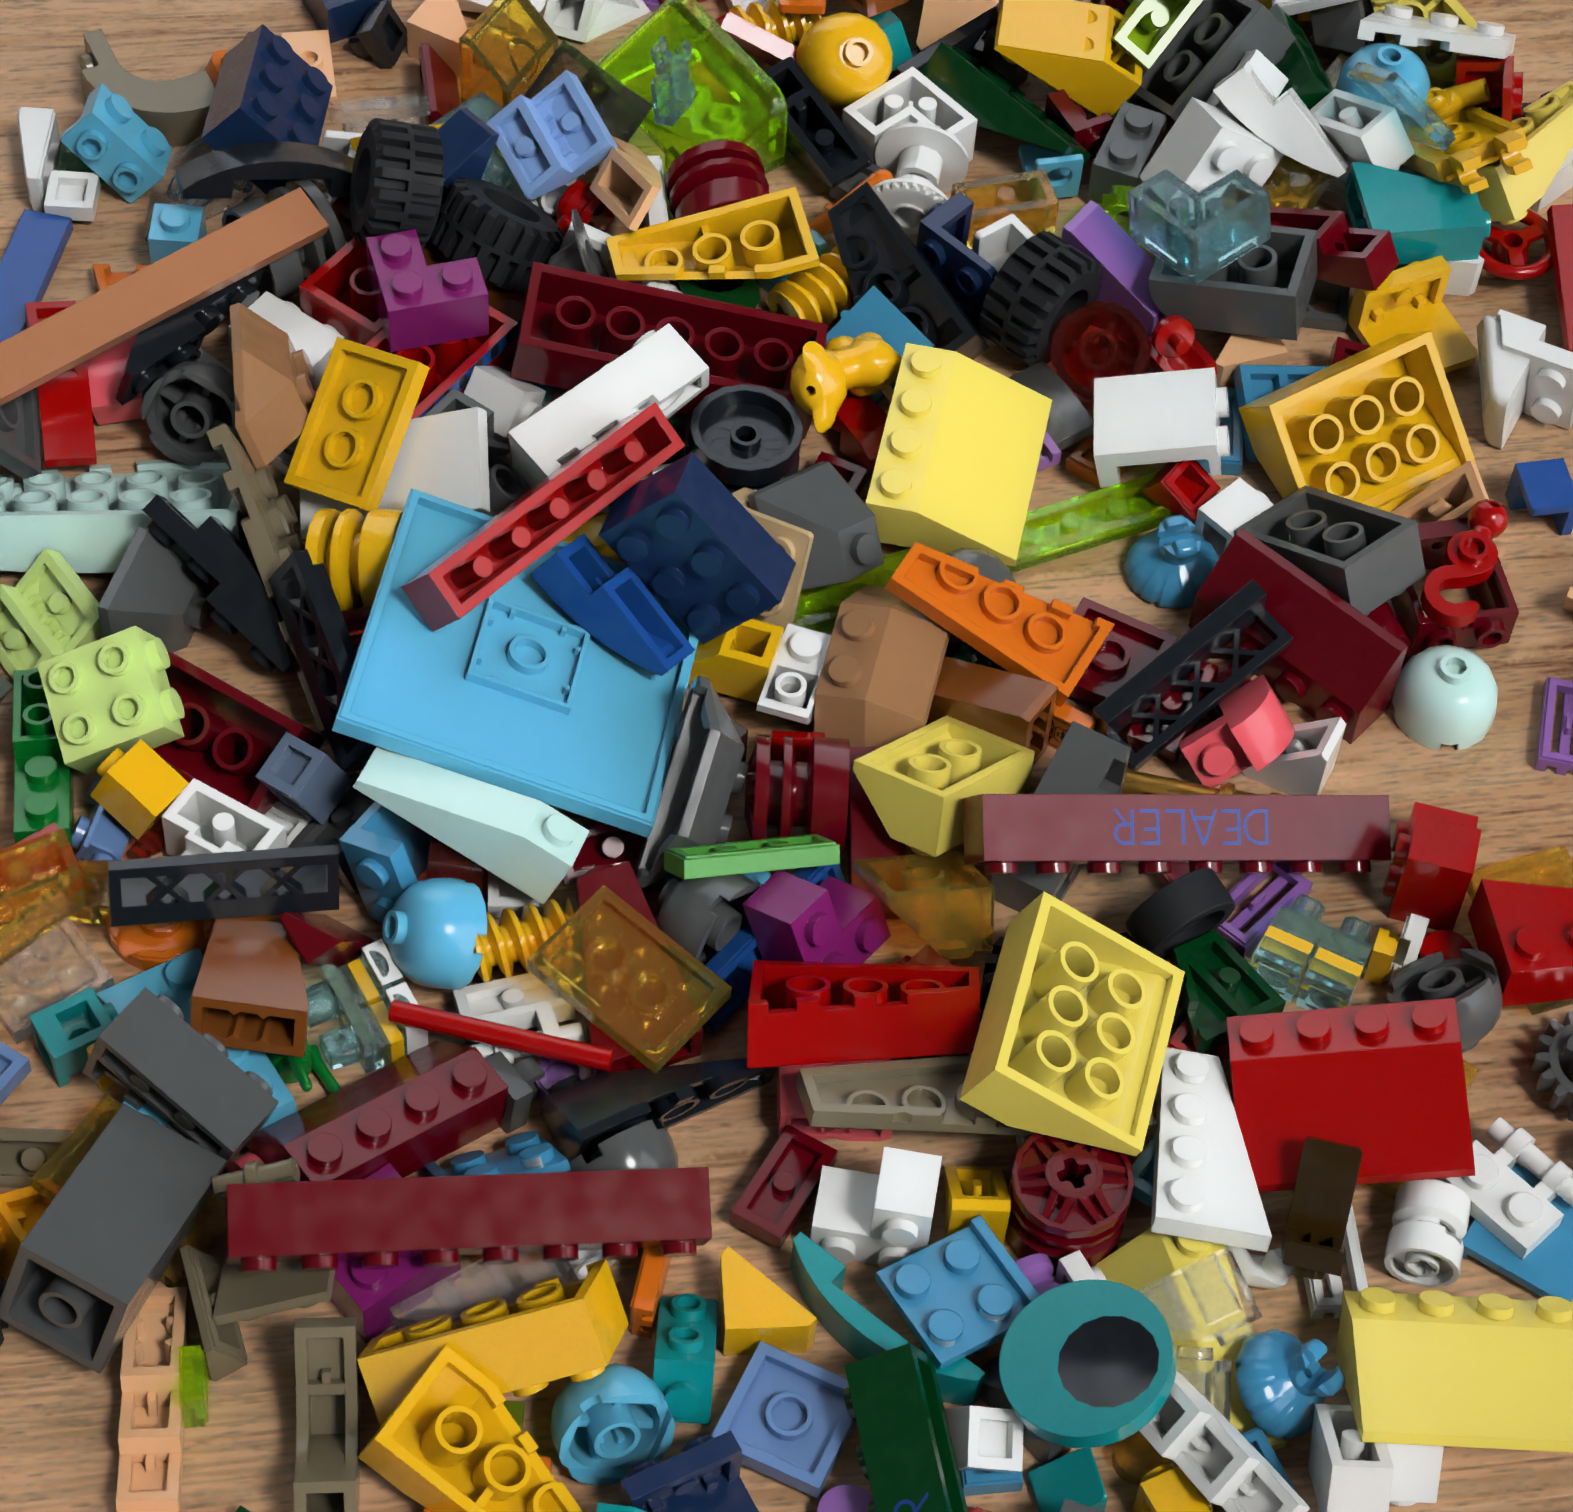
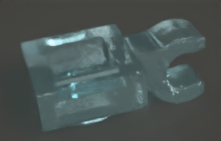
[651,36,695,127]

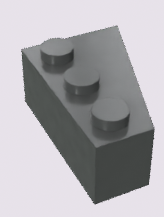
[989,721,1131,912]
[82,987,279,1169]

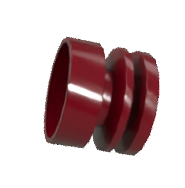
[665,139,769,219]
[744,735,850,853]
[1005,1133,1135,1276]

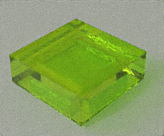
[179,1345,209,1428]

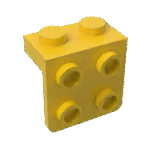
[1348,255,1477,373]

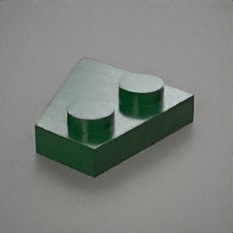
[1169,930,1286,1054]

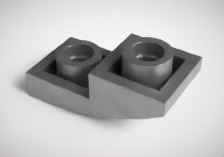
[1008,361,1094,450]

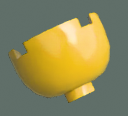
[796,12,893,109]

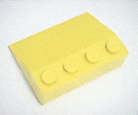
[865,343,1052,567]
[959,891,1185,1156]
[1336,1287,1573,1453]

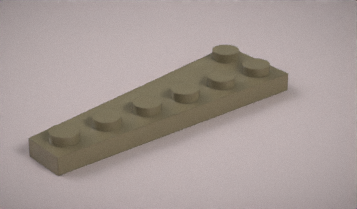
[796,1055,1157,1140]

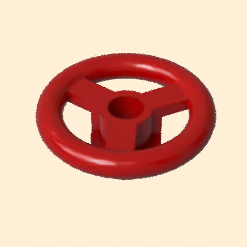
[1479,209,1553,280]

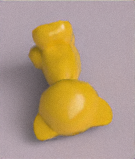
[790,332,902,433]

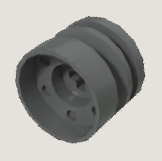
[222,179,346,300]

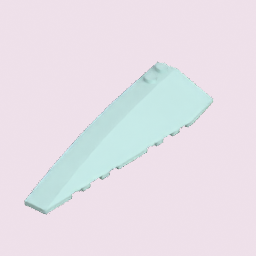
[0,459,249,573]

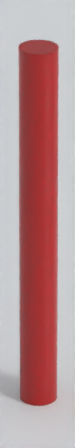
[388,999,615,1072]

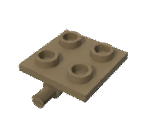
[212,1157,335,1326]

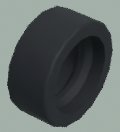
[1126,868,1235,960]

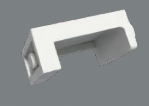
[1094,367,1230,488]

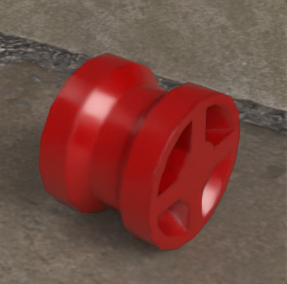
[556,179,615,232]

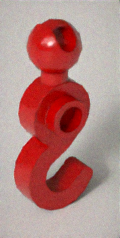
[1420,499,1508,628]

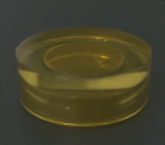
[1112,1431,1172,1486]

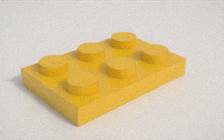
[283,337,430,512]

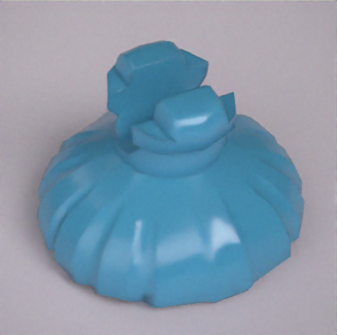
[1124,515,1219,609]
[1235,1329,1345,1441]

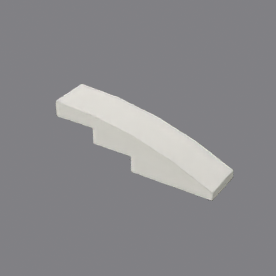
[1139,1370,1310,1512]

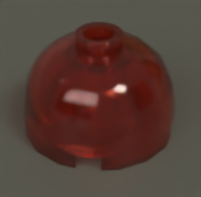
[1050,301,1152,401]

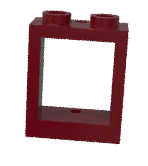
[1391,518,1519,655]

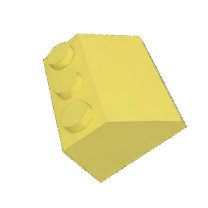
[853,715,1035,857]

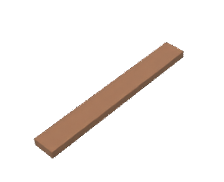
[0,187,330,406]

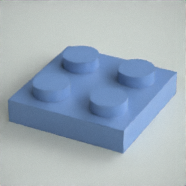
[712,1341,856,1499]

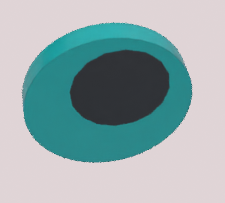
[999,1279,1177,1448]

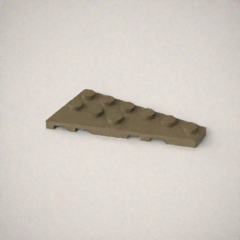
[206,423,331,746]

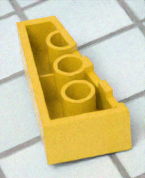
[357,1258,629,1426]

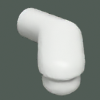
[1225,1245,1293,1290]

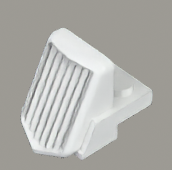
[1476,309,1573,449]

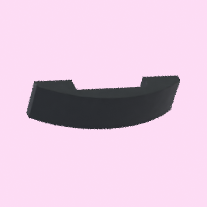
[175,141,355,199]

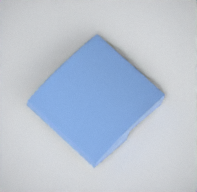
[486,70,618,200]

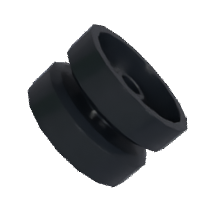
[689,384,803,493]

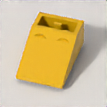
[994,0,1143,116]

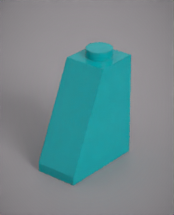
[1344,162,1491,265]

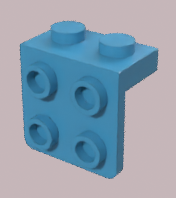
[339,801,442,925]

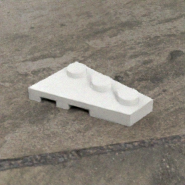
[1357,4,1516,59]

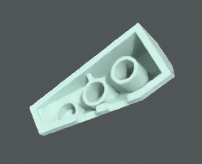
[353,746,589,904]

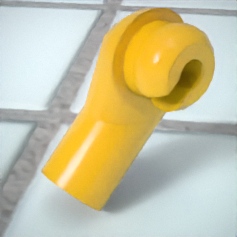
[1424,78,1490,121]

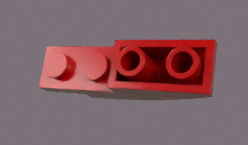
[25,300,97,467]

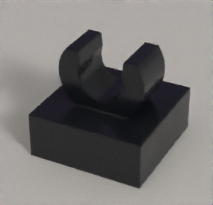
[348,0,407,69]

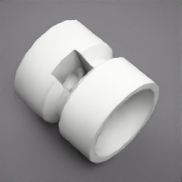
[1384,1179,1471,1288]

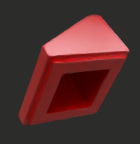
[1142,460,1221,521]

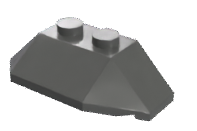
[633,676,749,889]

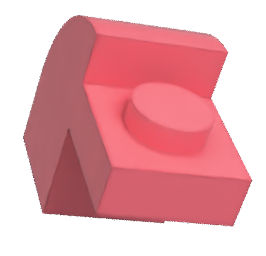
[1178,674,1295,787]

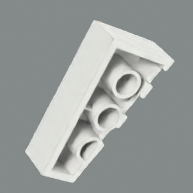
[508,324,709,488]

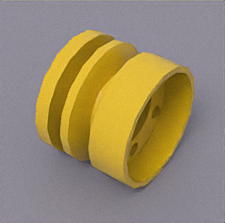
[305,509,403,619]

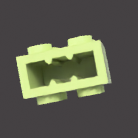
[37,626,185,774]

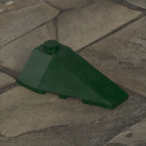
[921,41,1091,162]

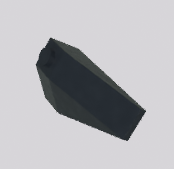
[827,182,990,390]
[540,1058,779,1164]

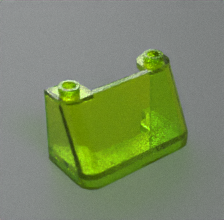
[582,0,788,182]

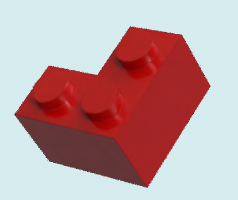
[1382,802,1481,931]

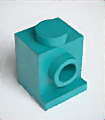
[29,987,118,1087]

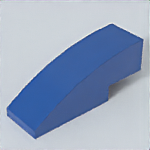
[531,534,695,676]

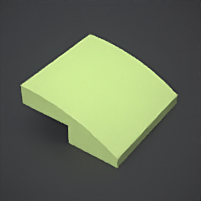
[0,548,102,680]

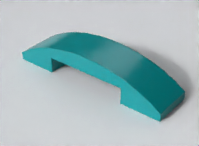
[790,1231,985,1406]

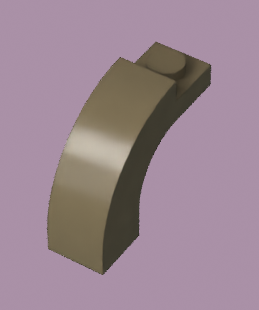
[79,29,215,147]
[293,1317,360,1512]

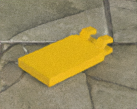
[1403,106,1533,194]

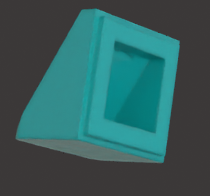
[1028,1448,1107,1512]

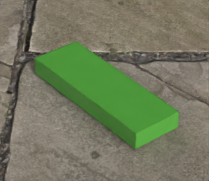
[664,834,840,880]

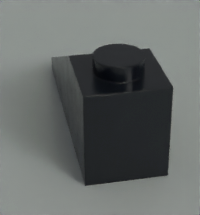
[751,56,872,189]

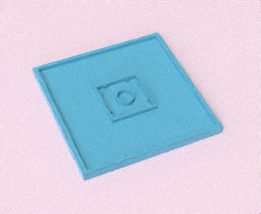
[332,488,699,838]

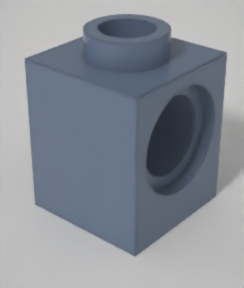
[255,732,353,826]

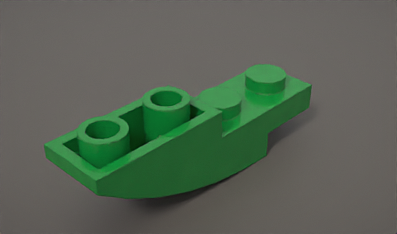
[12,668,74,844]

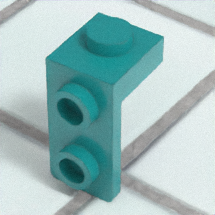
[653,1294,719,1424]

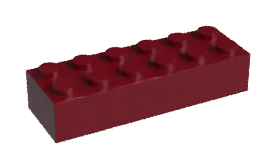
[510,262,828,439]

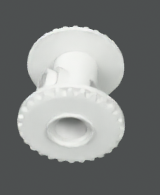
[872,121,969,246]

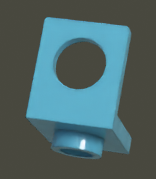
[1018,144,1084,201]

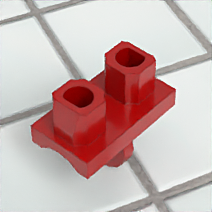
[1135,315,1218,374]

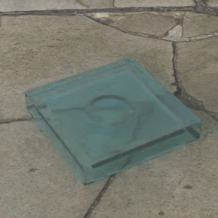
[1347,62,1456,151]

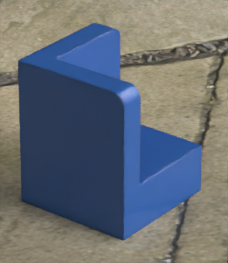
[1505,458,1573,535]

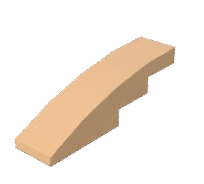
[116,1287,188,1512]

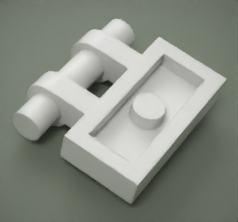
[452,966,585,1065]
[1437,1117,1573,1260]

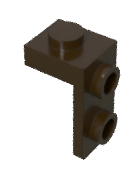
[1281,1136,1362,1280]

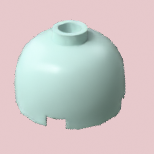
[1391,645,1498,750]

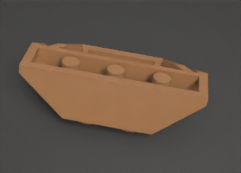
[229,303,316,470]
[814,585,951,747]

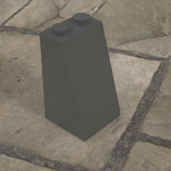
[0,1103,227,1374]

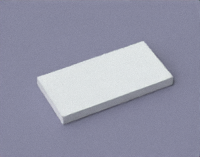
[298,406,490,541]

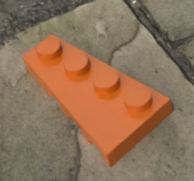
[885,542,1115,706]

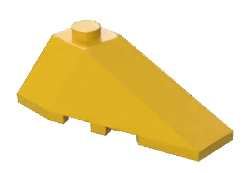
[606,186,820,281]
[358,1345,583,1512]

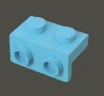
[61,83,173,203]

